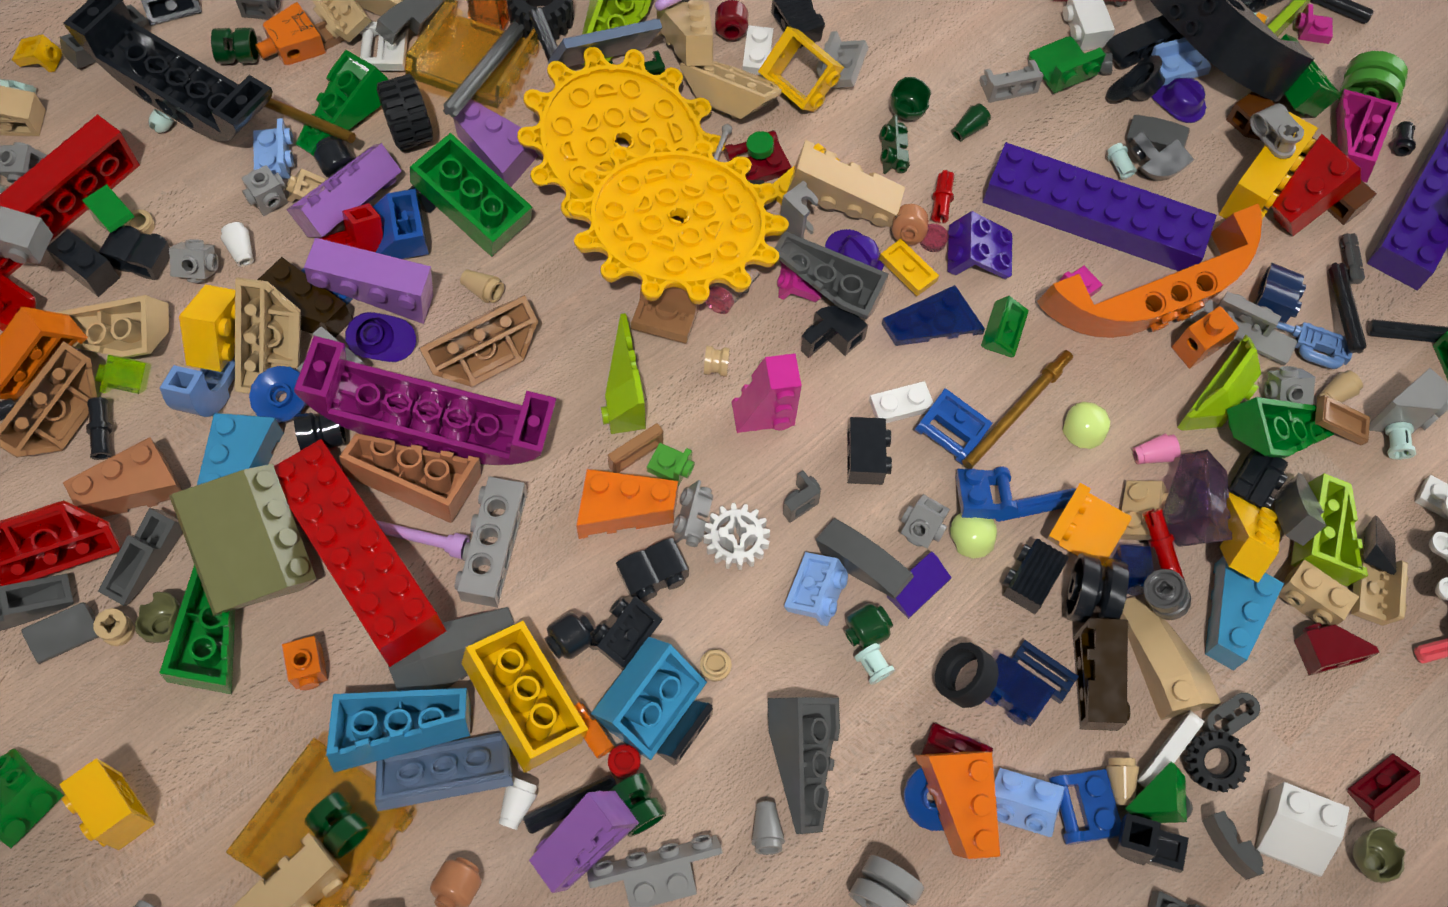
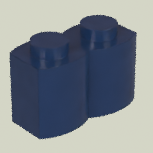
[1254,262,1307,323]

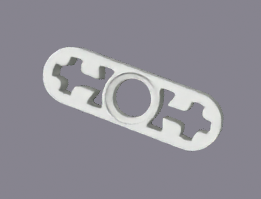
[1137,710,1204,788]

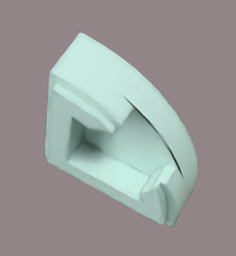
[0,79,36,94]

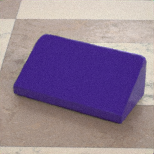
[887,551,952,619]

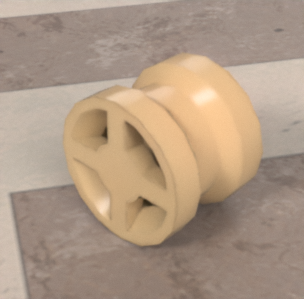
[704,346,730,377]
[93,608,135,647]

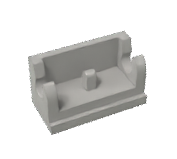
[979,60,1043,103]
[781,181,818,239]

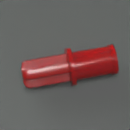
[931,170,955,223]

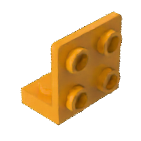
[1047,483,1132,565]

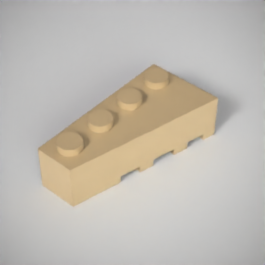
[787,140,905,227]

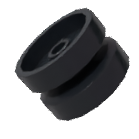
[1065,553,1129,623]

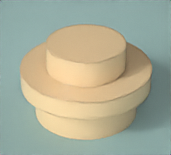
[700,649,732,681]

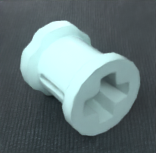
[1385,422,1416,460]
[854,643,895,685]

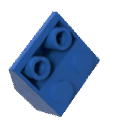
[373,189,429,259]

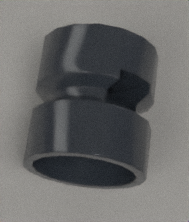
[294,412,346,450]

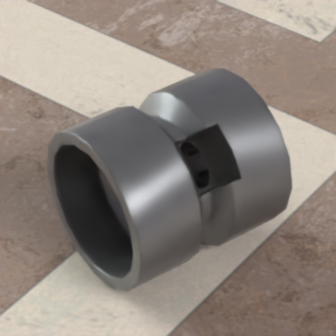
[1143,569,1192,620]

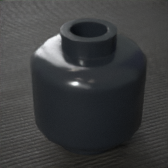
[314,136,355,177]
[545,612,594,660]

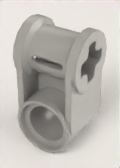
[1250,103,1304,159]

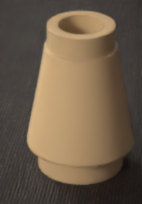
[460,269,504,303]
[1316,370,1363,403]
[1106,758,1139,805]

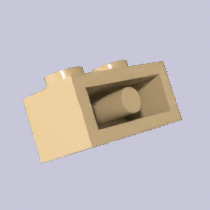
[1278,559,1359,627]

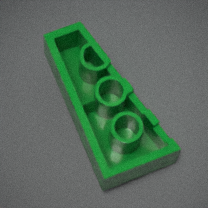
[159,564,235,694]

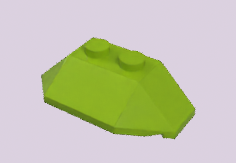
[1177,335,1261,431]

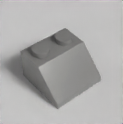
[1369,368,1448,434]

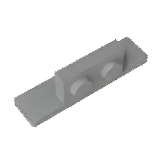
[1186,291,1297,365]
[587,835,723,907]

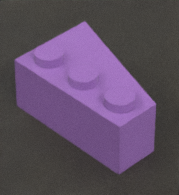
[453,99,539,187]
[529,791,639,893]

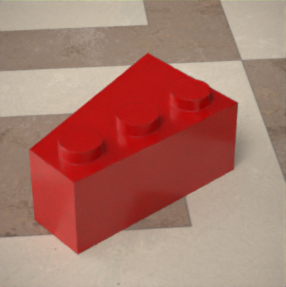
[1272,134,1361,236]

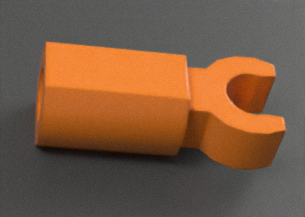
[574,702,616,759]

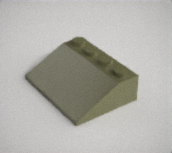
[169,463,316,616]

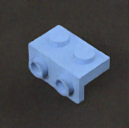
[995,768,1065,837]

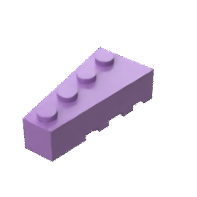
[286,143,401,238]
[304,238,433,324]

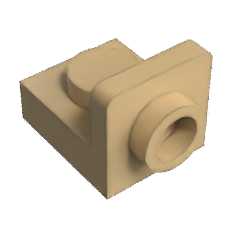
[285,168,327,202]

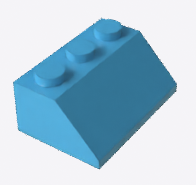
[591,637,707,760]

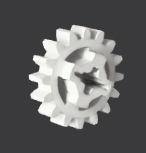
[703,503,770,570]

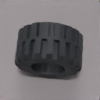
[507,0,574,43]
[377,74,433,150]

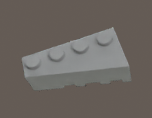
[0,206,53,264]

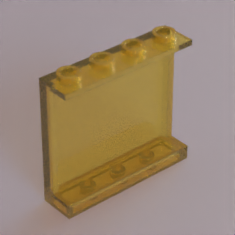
[405,0,539,108]
[226,738,415,907]

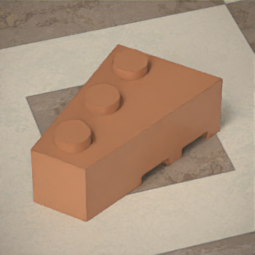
[63,437,182,518]

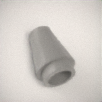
[751,801,785,855]

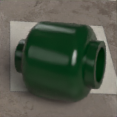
[844,603,893,649]

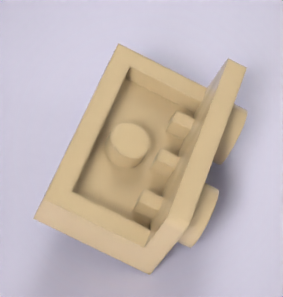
[312,0,371,43]
[1120,481,1173,540]
[1351,555,1408,626]

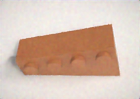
[339,433,481,523]

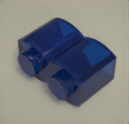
[985,653,1055,726]

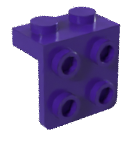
[948,211,1013,279]

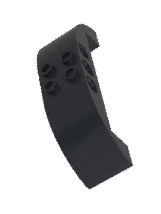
[63,0,273,141]
[1150,0,1314,102]

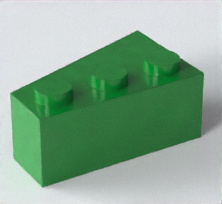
[1280,34,1342,118]

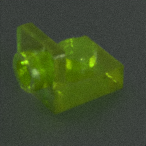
[95,355,146,394]

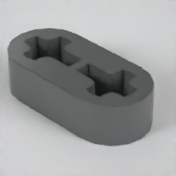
[1202,693,1260,735]

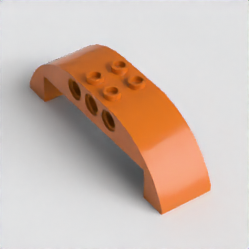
[1037,204,1262,338]

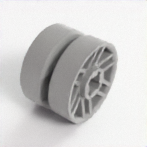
[849,855,925,907]

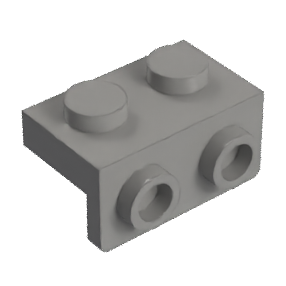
[817,31,868,88]

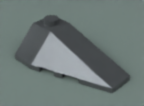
[775,231,889,319]
[388,607,514,691]
[768,697,840,834]

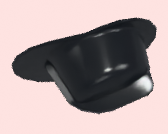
[1106,55,1165,102]

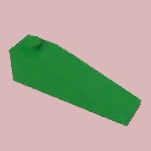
[296,50,389,156]
[1226,397,1334,458]

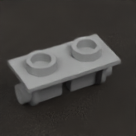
[672,480,713,547]

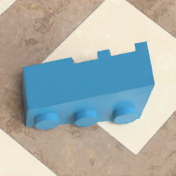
[1205,555,1284,671]

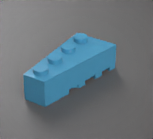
[197,413,284,485]
[326,688,471,773]

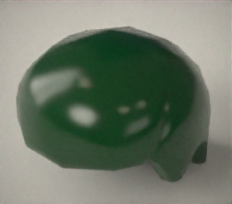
[890,77,931,121]

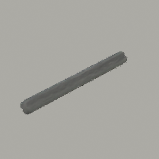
[443,21,524,117]

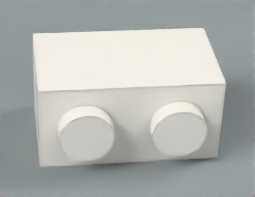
[1063,0,1115,51]

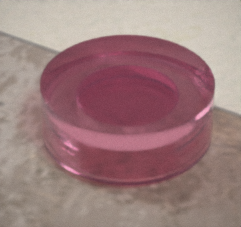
[920,224,948,252]
[705,286,734,314]

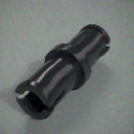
[86,397,112,460]

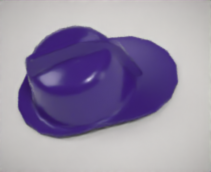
[1152,78,1206,123]
[825,229,884,271]
[345,312,416,362]

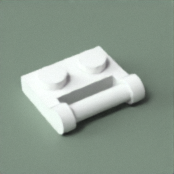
[360,22,409,71]

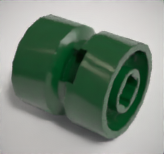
[211,27,259,64]
[609,773,666,837]
[304,792,371,859]

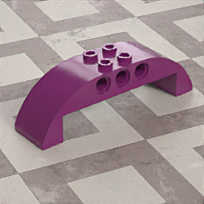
[294,336,556,465]

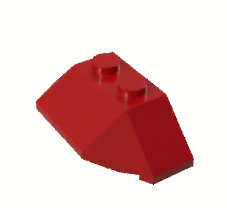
[0,500,121,586]

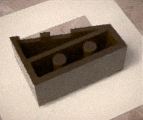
[257,257,352,338]
[1073,618,1130,731]

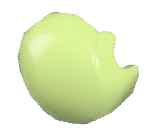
[1063,402,1110,449]
[950,513,997,559]

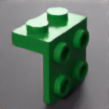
[1028,36,1106,93]
[0,749,64,848]

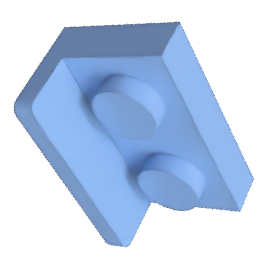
[1151,38,1212,86]
[253,118,294,179]
[784,552,848,626]

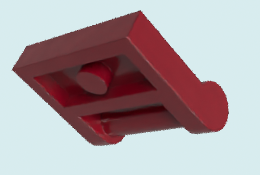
[723,130,792,182]

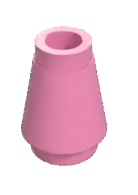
[1133,433,1181,464]

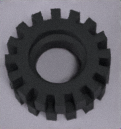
[1184,730,1250,792]

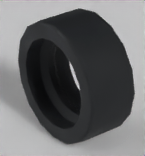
[934,643,999,708]

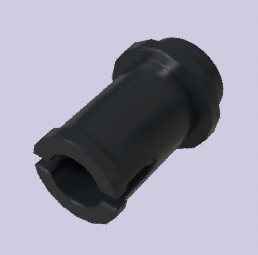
[1393,121,1416,156]

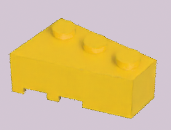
[1207,490,1281,583]

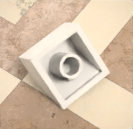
[1255,782,1350,877]

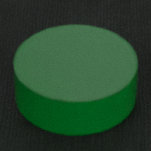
[746,131,774,159]

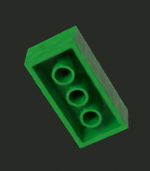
[410,132,533,257]

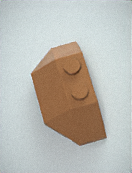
[419,295,538,387]
[0,341,97,458]

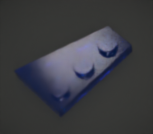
[881,285,985,346]

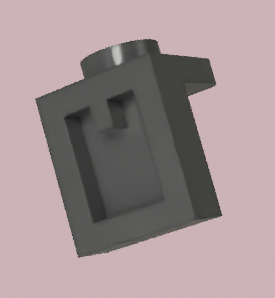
[235,0,280,20]
[783,470,821,523]

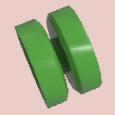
[1339,51,1408,110]

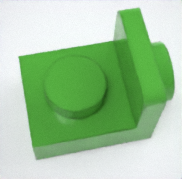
[647,443,695,486]

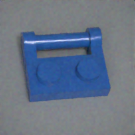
[914,388,993,465]
[955,466,1018,520]
[1049,769,1121,845]

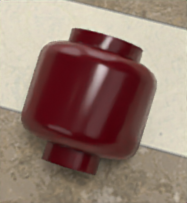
[715,0,748,40]

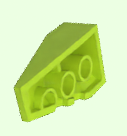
[581,0,652,66]
[601,313,646,434]

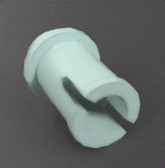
[1107,143,1137,180]

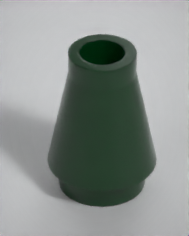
[951,103,991,142]

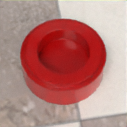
[608,744,641,779]

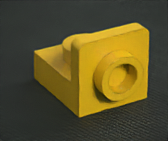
[12,34,62,72]

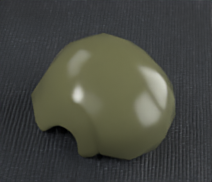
[135,592,181,644]
[1352,826,1406,884]

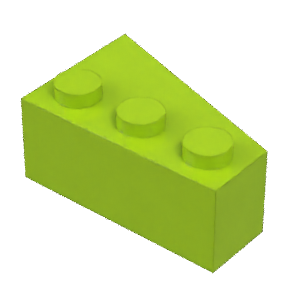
[1291,473,1368,586]

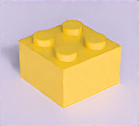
[179,284,235,372]
[59,758,155,850]

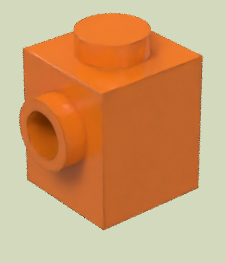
[282,636,328,690]

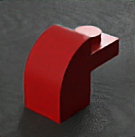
[319,203,383,253]

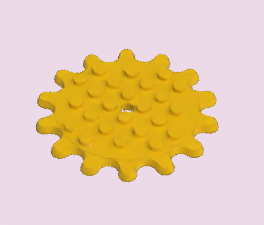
[517,47,725,219]
[567,136,789,305]

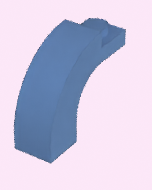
[160,359,235,417]

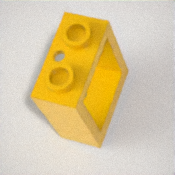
[758,27,844,112]

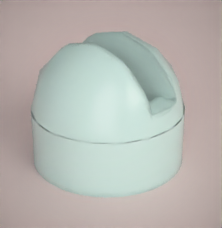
[148,109,174,133]

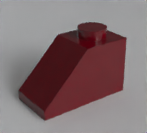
[1294,623,1380,676]

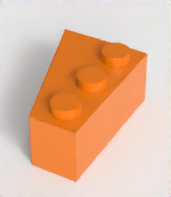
[0,307,88,400]
[576,469,678,539]
[915,751,1000,859]

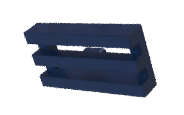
[1007,640,1079,704]

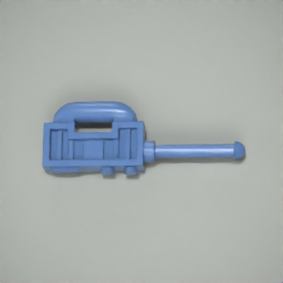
[1275,321,1352,369]

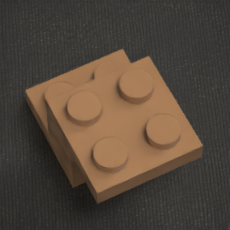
[631,280,700,343]

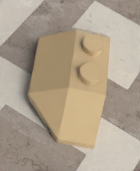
[680,61,781,119]
[235,277,301,393]

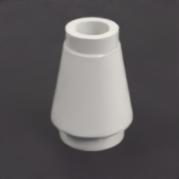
[220,222,254,267]
[498,777,537,830]

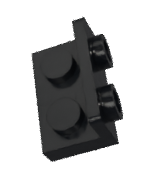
[590,596,663,670]

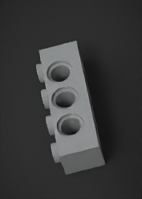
[455,476,527,608]

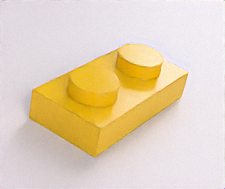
[879,239,939,296]

